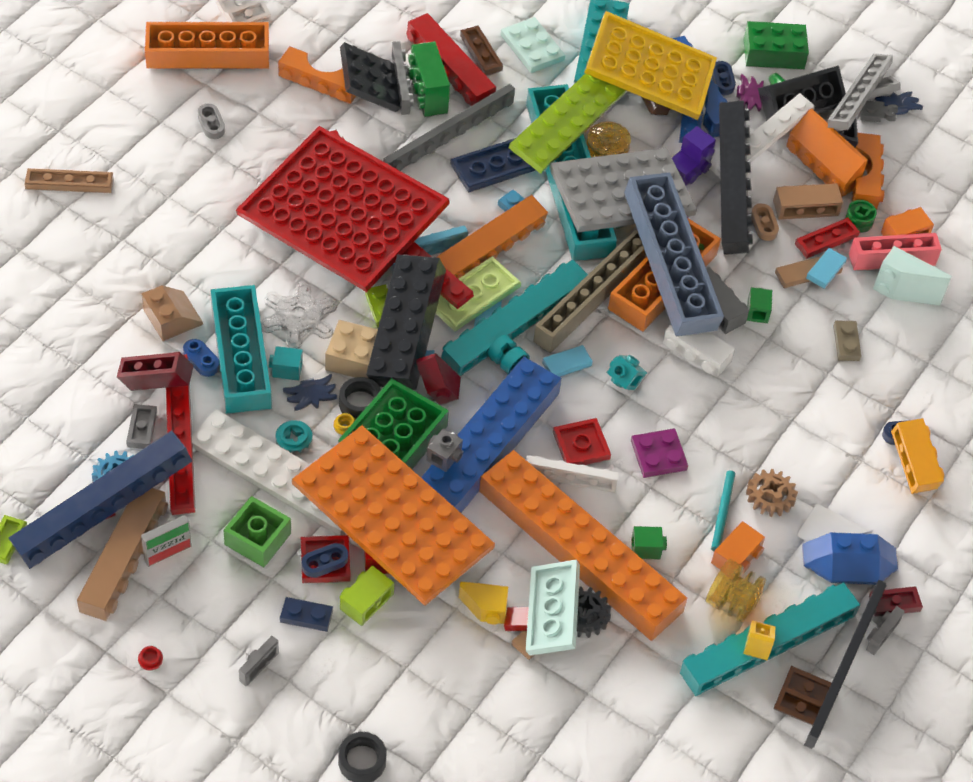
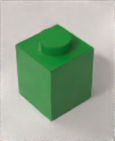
[746,287,772,323]
[631,526,667,560]

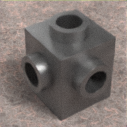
[426,429,464,472]

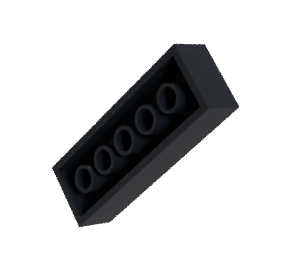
[366,255,446,390]

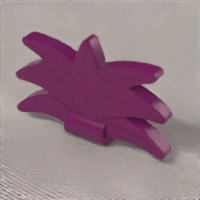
[736,74,764,112]

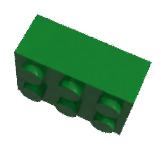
[744,21,809,70]
[408,41,450,117]

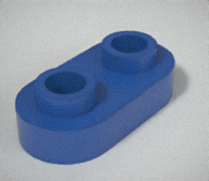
[183,339,219,377]

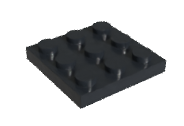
[340,42,401,112]

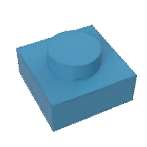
[498,190,524,211]

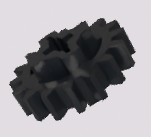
[577,586,611,638]

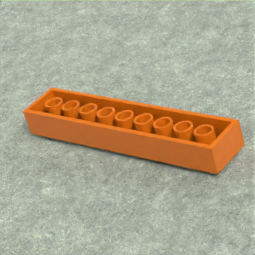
[479,450,687,641]

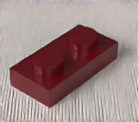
[869,586,923,617]

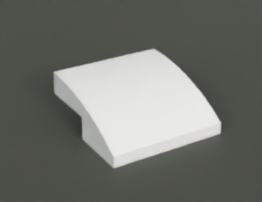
[216,0,271,22]

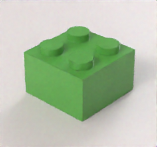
[223,496,291,568]

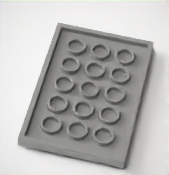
[549,148,697,232]

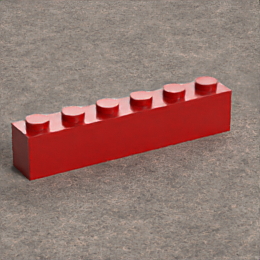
[406,13,496,106]

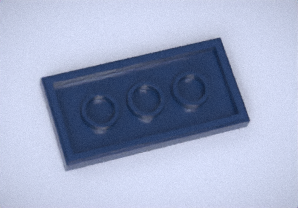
[450,138,536,193]

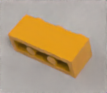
[891,418,944,494]

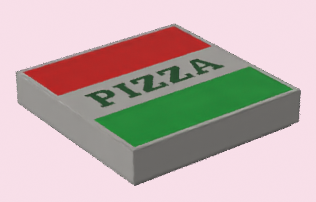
[141,515,192,567]

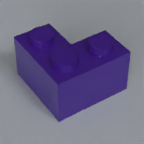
[672,126,716,186]

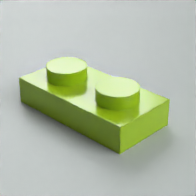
[365,284,388,328]

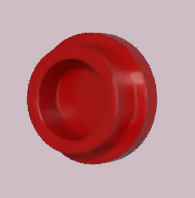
[138,646,163,671]

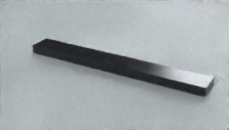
[804,580,887,749]

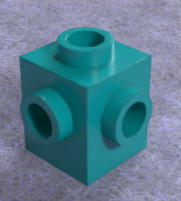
[606,355,647,390]

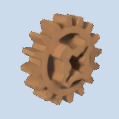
[746,469,798,517]

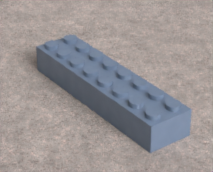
[624,172,724,337]

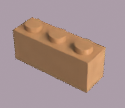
[773,183,843,220]

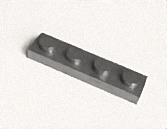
[392,41,414,115]

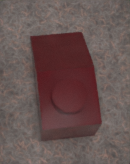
[416,353,461,405]

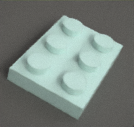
[500,17,565,73]

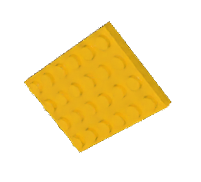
[584,11,717,120]

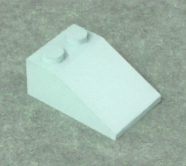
[873,246,952,306]

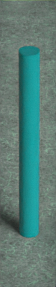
[711,470,736,551]

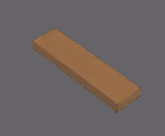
[25,168,114,193]

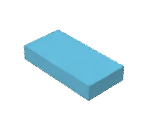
[806,248,847,289]
[542,345,593,377]

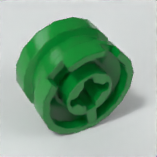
[845,200,877,233]

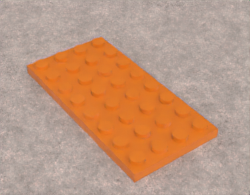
[292,426,495,606]

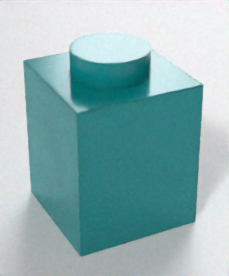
[268,346,303,381]

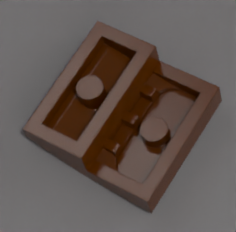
[773,666,832,725]

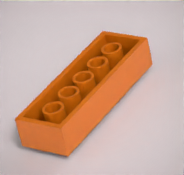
[145,22,269,69]
[608,218,721,332]

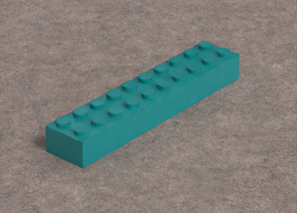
[526,84,617,261]

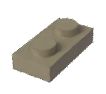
[833,320,862,361]

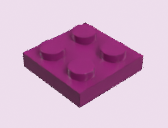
[631,428,688,478]

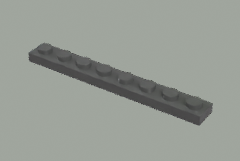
[383,84,515,171]

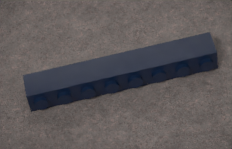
[9,431,192,569]

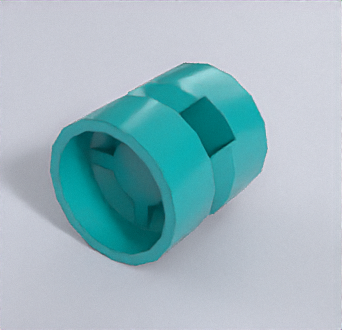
[487,335,530,375]

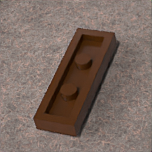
[460,25,503,76]

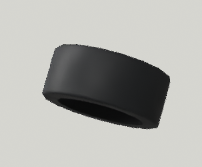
[339,377,381,420]
[338,732,387,782]

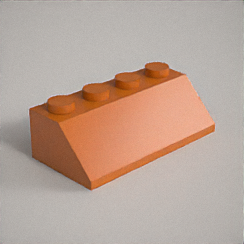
[786,109,868,197]

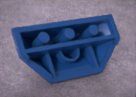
[802,532,898,585]

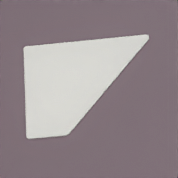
[797,504,867,542]

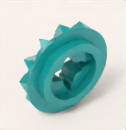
[275,420,313,453]

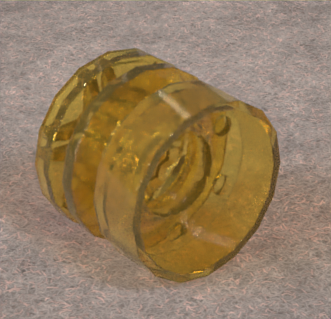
[586,122,631,158]
[705,559,766,623]

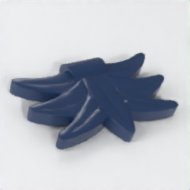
[875,91,923,115]
[283,374,337,411]

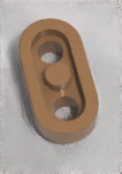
[751,203,779,241]

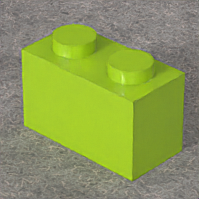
[339,566,394,626]

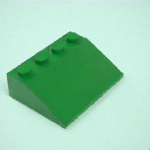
[338,378,449,469]

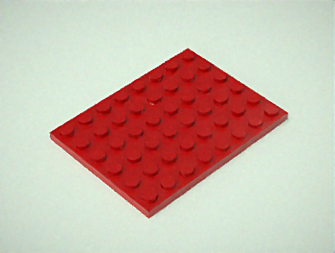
[236,126,450,292]

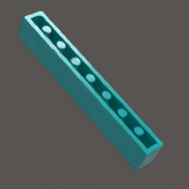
[441,259,588,376]
[680,582,860,696]

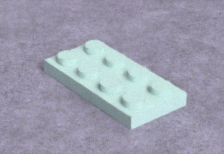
[526,560,580,656]

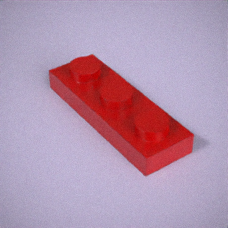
[795,217,860,259]

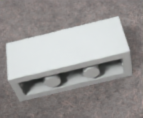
[663,325,735,378]

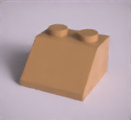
[142,285,203,341]

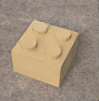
[325,320,378,378]

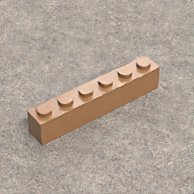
[77,488,168,621]

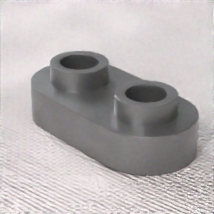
[198,104,225,139]

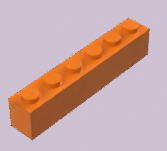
[436,194,548,278]

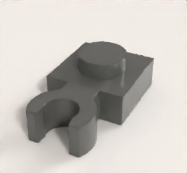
[860,101,898,122]

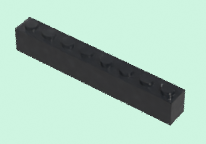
[719,100,753,255]

